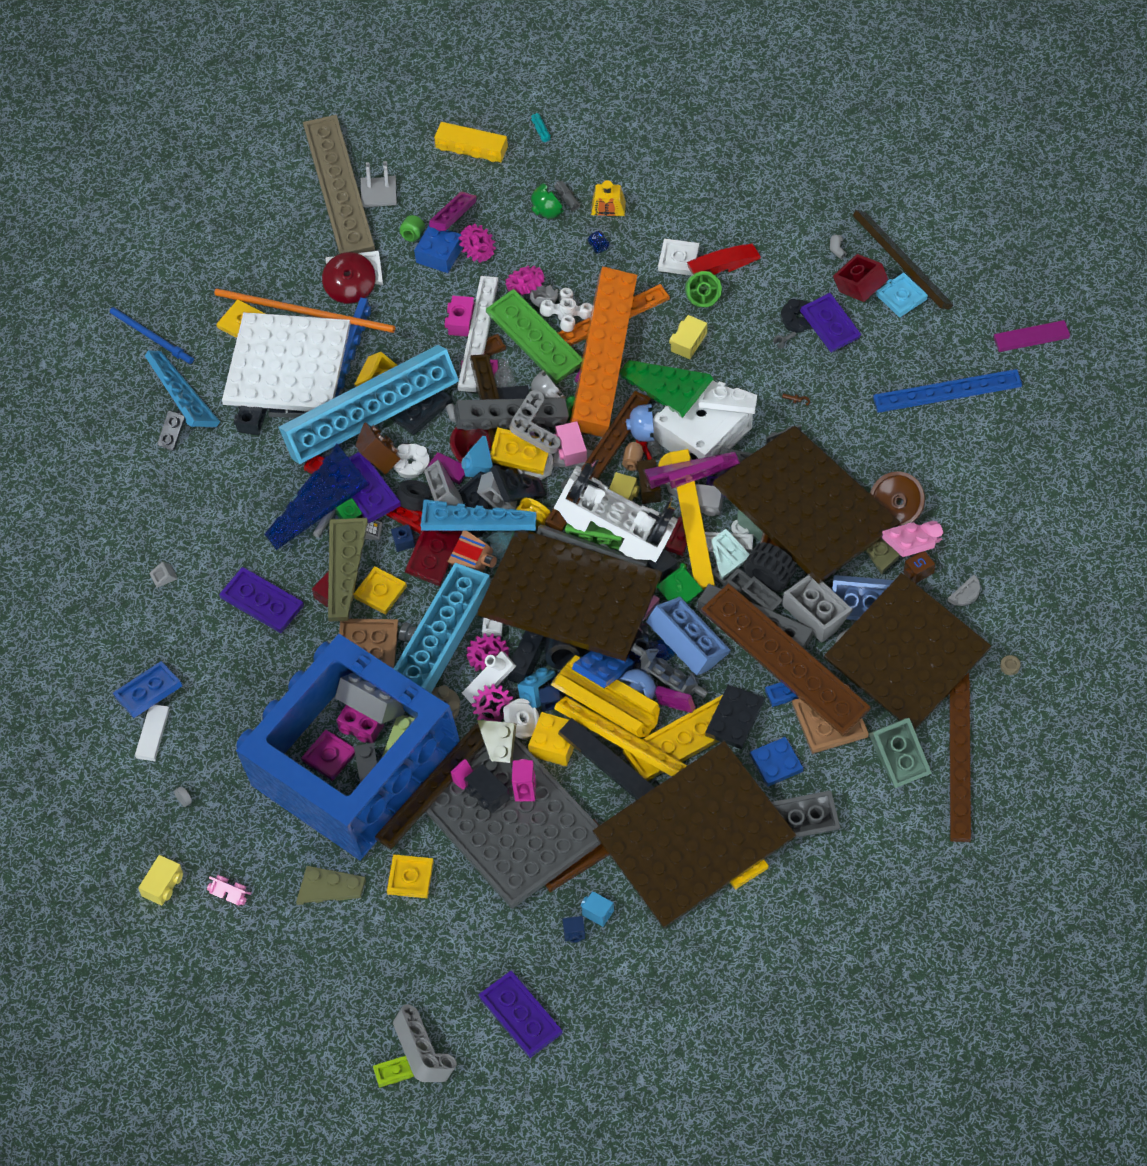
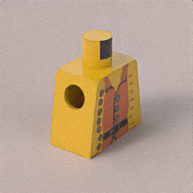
[591,180,626,216]

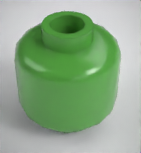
[399,215,425,242]

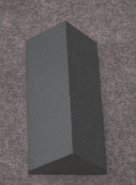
[771,790,840,838]

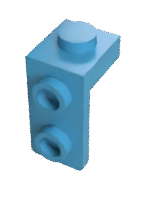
[517,668,556,708]

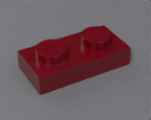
[665,516,687,556]

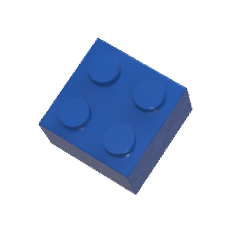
[414,226,463,273]

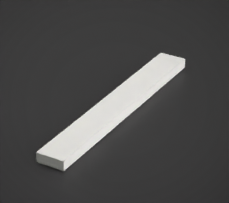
[458,276,499,392]

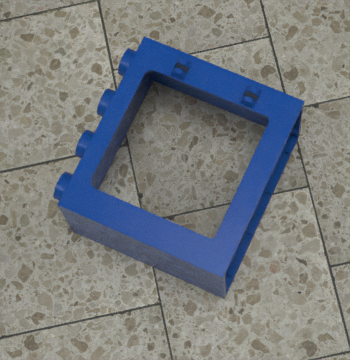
[236,634,460,861]

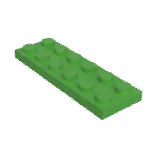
[486,289,582,384]

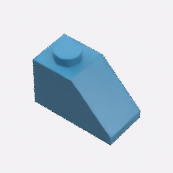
[462,436,493,477]

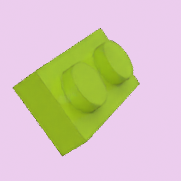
[373,1056,414,1088]

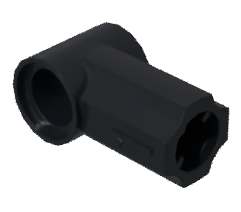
[632,623,649,650]

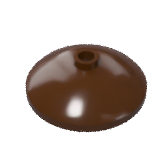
[870,471,925,526]

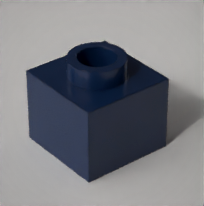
[391,524,415,552]
[539,686,560,712]
[562,916,585,943]

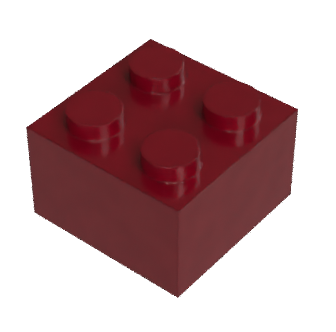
[833,254,888,302]

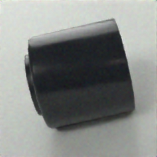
[545,637,580,670]

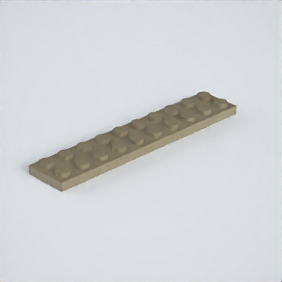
[303,115,375,254]

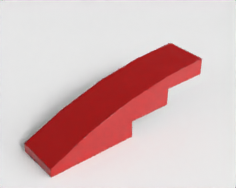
[687,243,761,275]

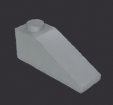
[424,460,463,506]
[666,483,724,516]

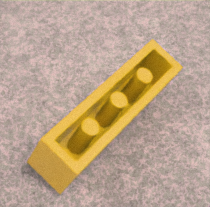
[434,122,508,162]

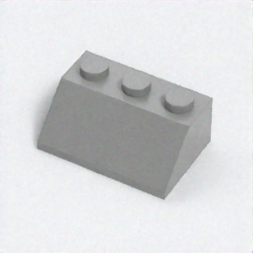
[782,575,852,642]
[335,673,405,724]

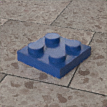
[750,737,803,787]

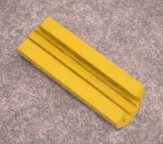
[551,655,660,737]

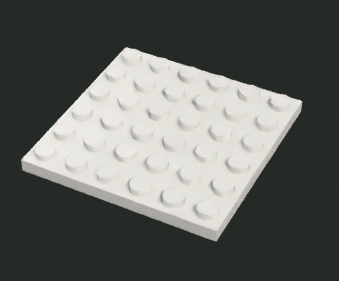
[222,312,351,411]

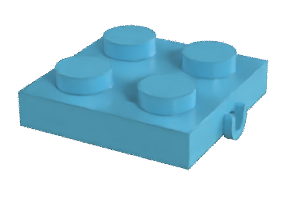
[876,273,928,318]

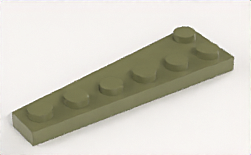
[328,518,368,622]

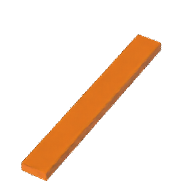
[558,284,670,346]

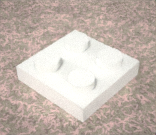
[658,239,699,276]

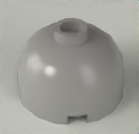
[531,370,566,399]

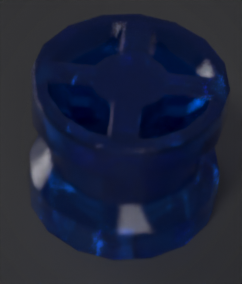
[588,231,610,254]

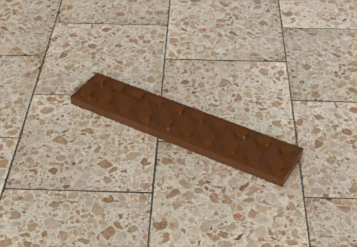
[701,583,870,736]

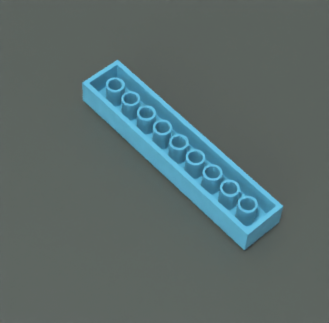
[278,345,459,464]

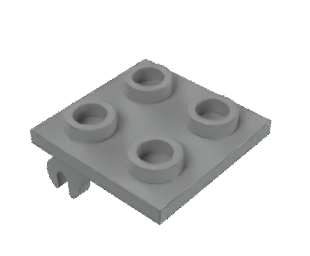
[361,161,397,207]

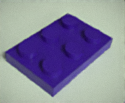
[800,293,861,353]

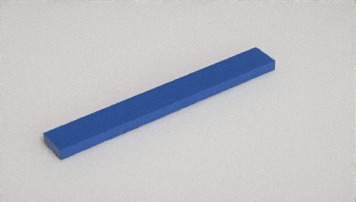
[873,369,1022,413]

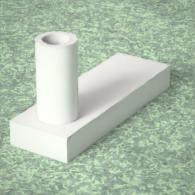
[462,651,516,704]

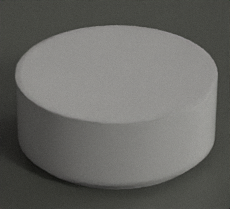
[174,787,192,807]

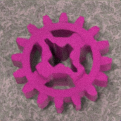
[459,224,496,263]
[505,266,545,295]
[467,633,509,672]
[471,684,513,722]

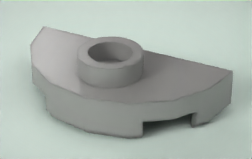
[948,575,980,606]

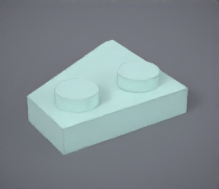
[711,529,749,580]

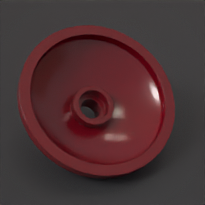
[322,252,376,304]
[450,427,496,466]

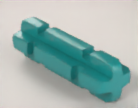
[531,113,551,143]

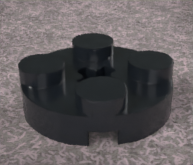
[781,299,812,333]

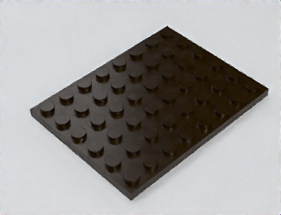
[713,425,900,584]
[477,530,662,662]
[593,741,796,929]

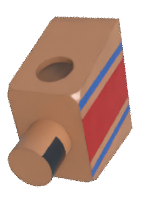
[448,531,497,572]

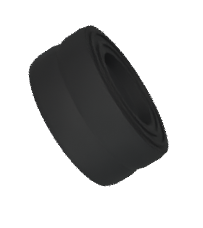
[396,480,432,511]

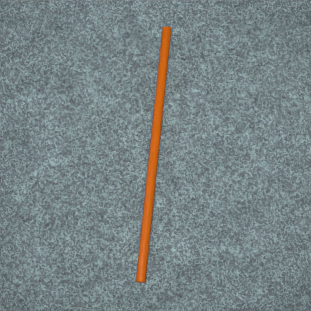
[214,288,395,333]

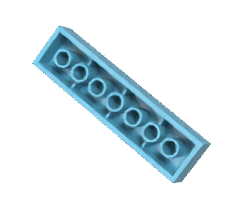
[394,563,490,693]

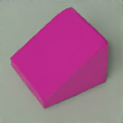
[451,759,473,790]

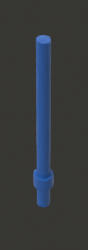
[110,307,194,364]

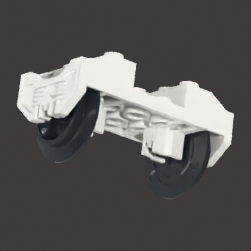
[554,459,678,562]

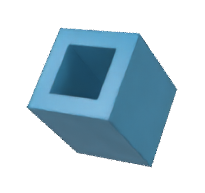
[581,891,614,927]

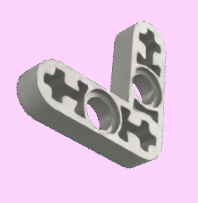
[509,390,560,454]

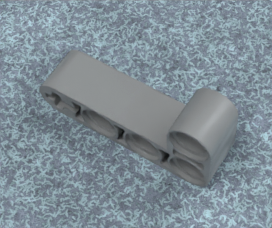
[393,1004,457,1082]

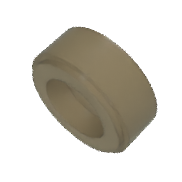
[1000,655,1020,675]

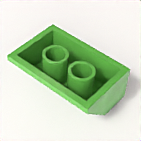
[565,521,624,550]

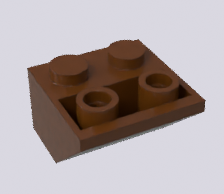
[355,422,401,475]

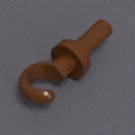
[782,393,810,406]

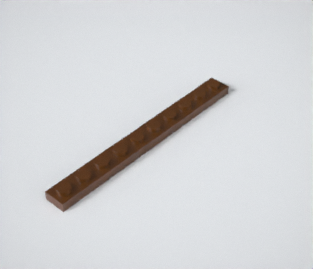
[545,391,651,532]
[949,673,971,842]

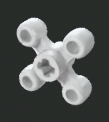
[540,288,593,332]

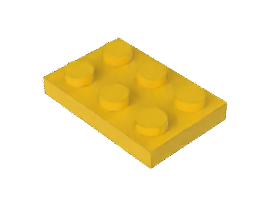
[490,427,552,475]

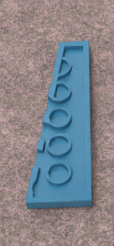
[145,350,220,427]
[421,500,537,531]

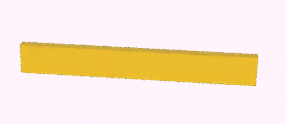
[670,449,715,590]
[554,696,687,776]

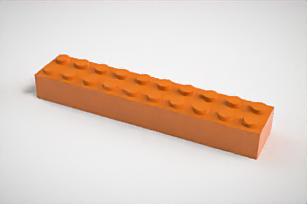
[570,266,637,437]

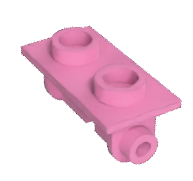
[207,875,251,906]

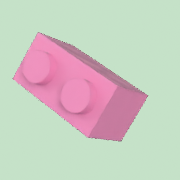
[554,421,587,466]

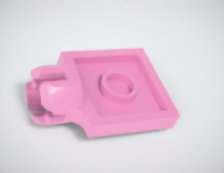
[882,521,943,557]

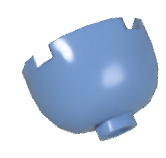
[626,404,654,442]
[619,669,656,700]

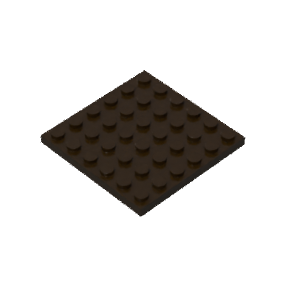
[824,573,991,730]

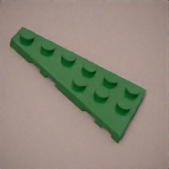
[619,360,713,418]

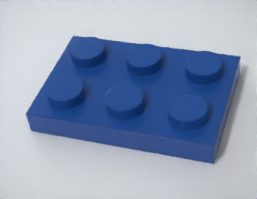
[572,651,635,688]
[113,661,182,718]

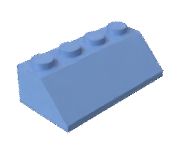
[832,575,894,620]
[646,597,731,675]

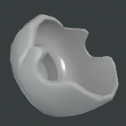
[530,285,558,308]

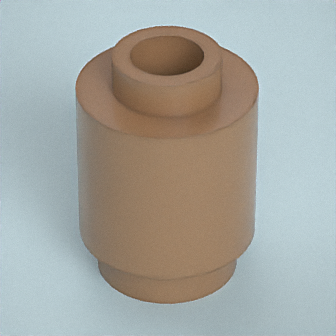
[622,442,643,471]

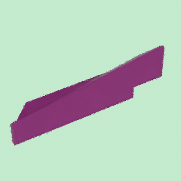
[645,452,740,489]

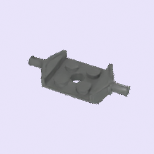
[630,644,708,698]

